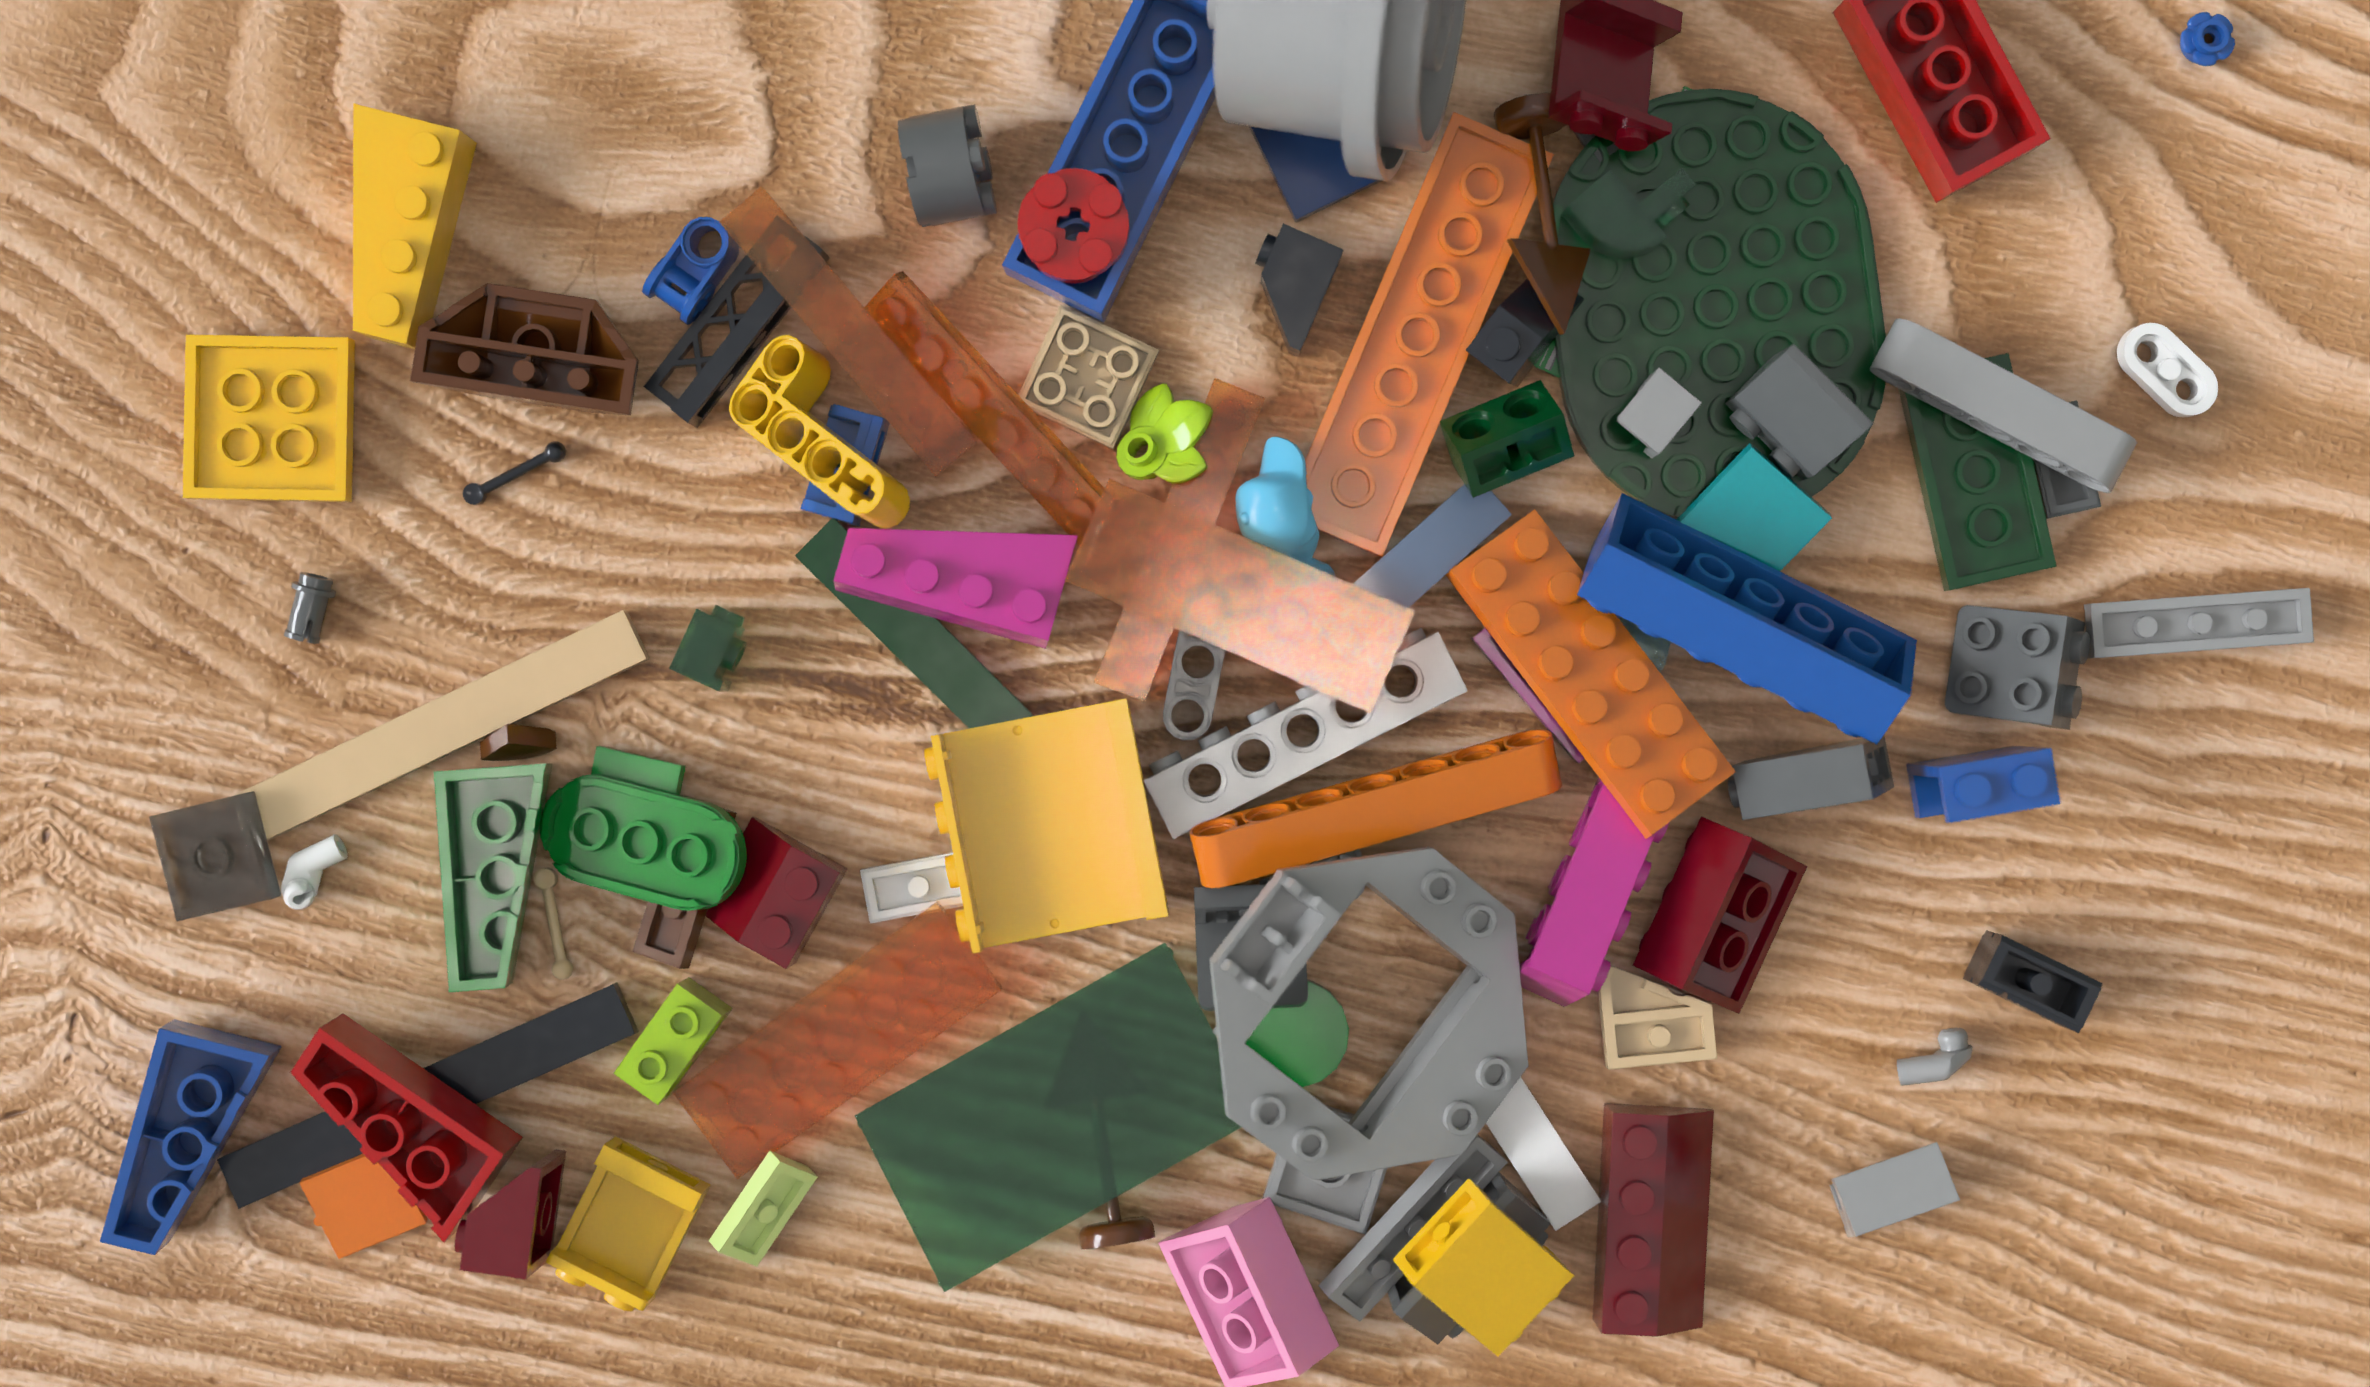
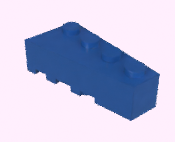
[100,1019,282,1255]

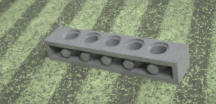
[1143,628,1468,839]

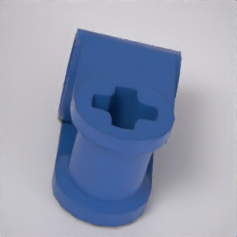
[642,217,739,325]

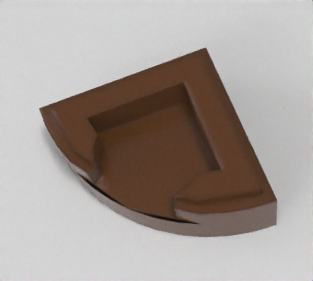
[480,724,557,761]

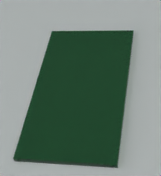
[855,943,1242,1292]

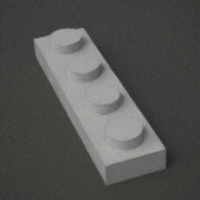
[2084,588,2314,658]
[1318,1134,1508,1321]

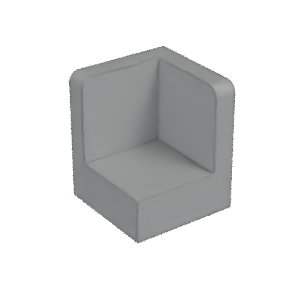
[1617,368,1701,458]

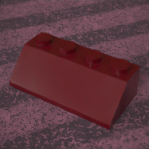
[1593,1103,1714,1337]

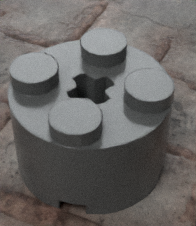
[898,104,997,227]

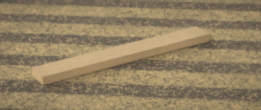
[232,610,650,845]

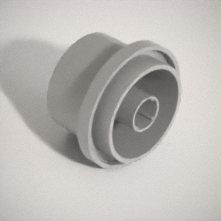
[1207,0,1466,181]

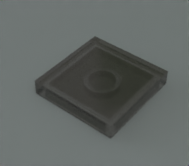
[149,791,282,922]

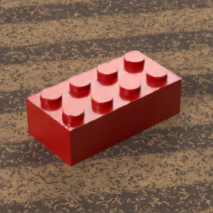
[1833,0,2051,203]

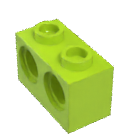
[613,977,733,1105]

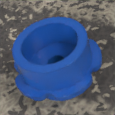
[2180,12,2235,66]

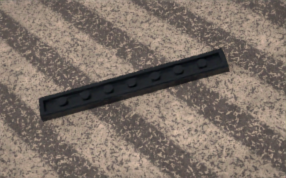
[217,983,639,1209]

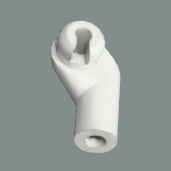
[281,834,348,910]

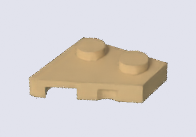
[1598,965,1717,1070]

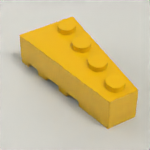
[353,103,477,349]

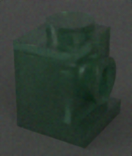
[669,604,747,692]

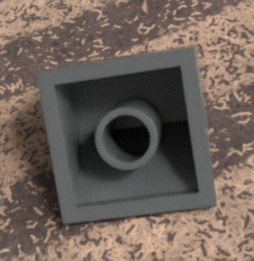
[1725,344,1874,480]

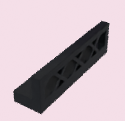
[643,216,830,428]

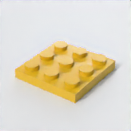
[183,335,355,502]

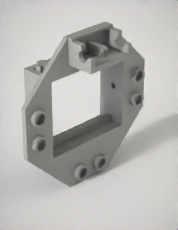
[1209,846,1528,1181]

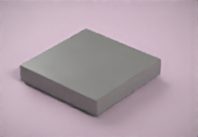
[1262,1105,1387,1235]

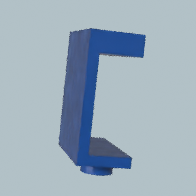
[1906,746,2061,823]

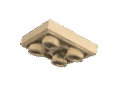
[1015,304,1159,450]

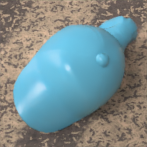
[1235,437,1336,589]

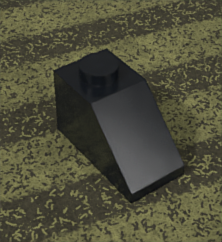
[1255,223,1344,357]
[1466,278,1585,387]

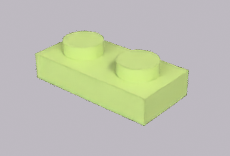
[709,1151,817,1267]

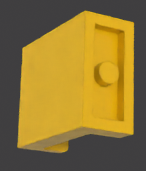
[546,1136,711,1312]
[1393,1178,1574,1357]

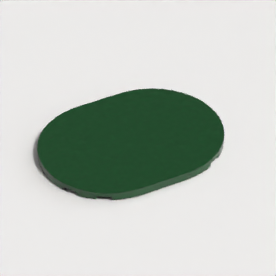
[1553,89,1886,518]

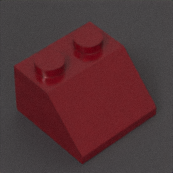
[705,816,848,969]
[455,1149,566,1280]

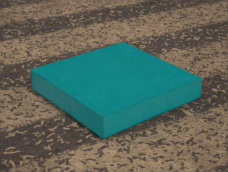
[1676,443,1832,571]

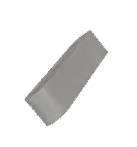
[1870,318,2137,493]

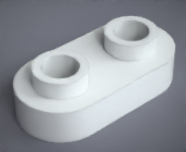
[2117,323,2218,418]

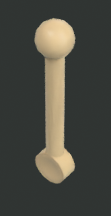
[534,868,573,980]

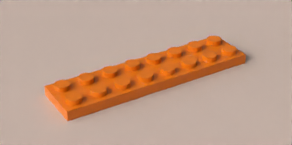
[1305,112,1554,558]

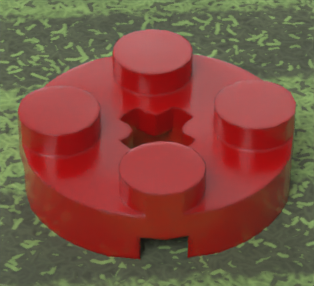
[1017,168,1130,283]

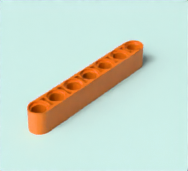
[1190,729,1562,888]

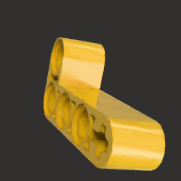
[729,335,910,528]

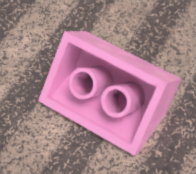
[1158,1197,1339,1387]

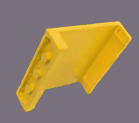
[924,698,1169,954]

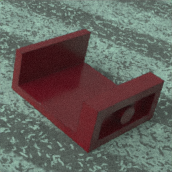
[1548,0,1683,151]

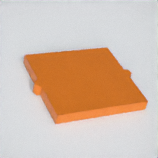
[299,1154,428,1259]

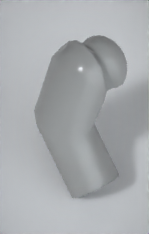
[1897,1028,1972,1086]

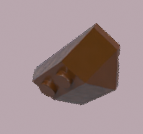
[410,283,639,415]

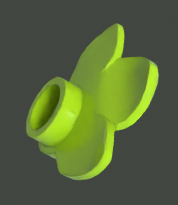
[1116,383,1213,484]

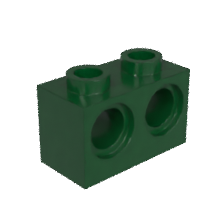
[1439,380,1574,498]

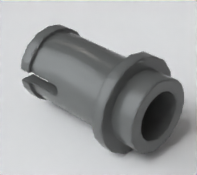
[284,572,336,644]

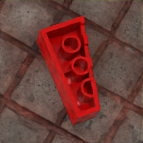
[290,1013,523,1243]

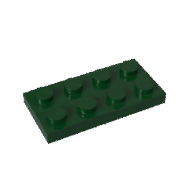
[1898,353,2057,591]

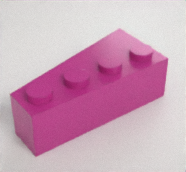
[834,528,1078,649]
[1519,777,1670,1007]

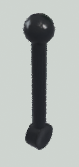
[463,441,566,505]

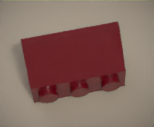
[1632,816,1807,1014]

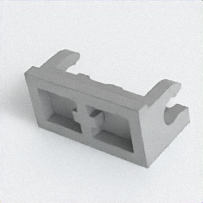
[1830,1142,1960,1237]

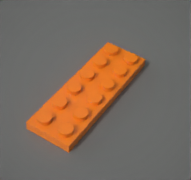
[1446,509,1736,839]

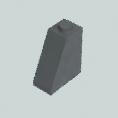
[1728,735,1894,820]

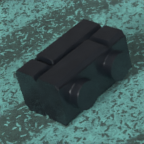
[1963,930,2103,1033]

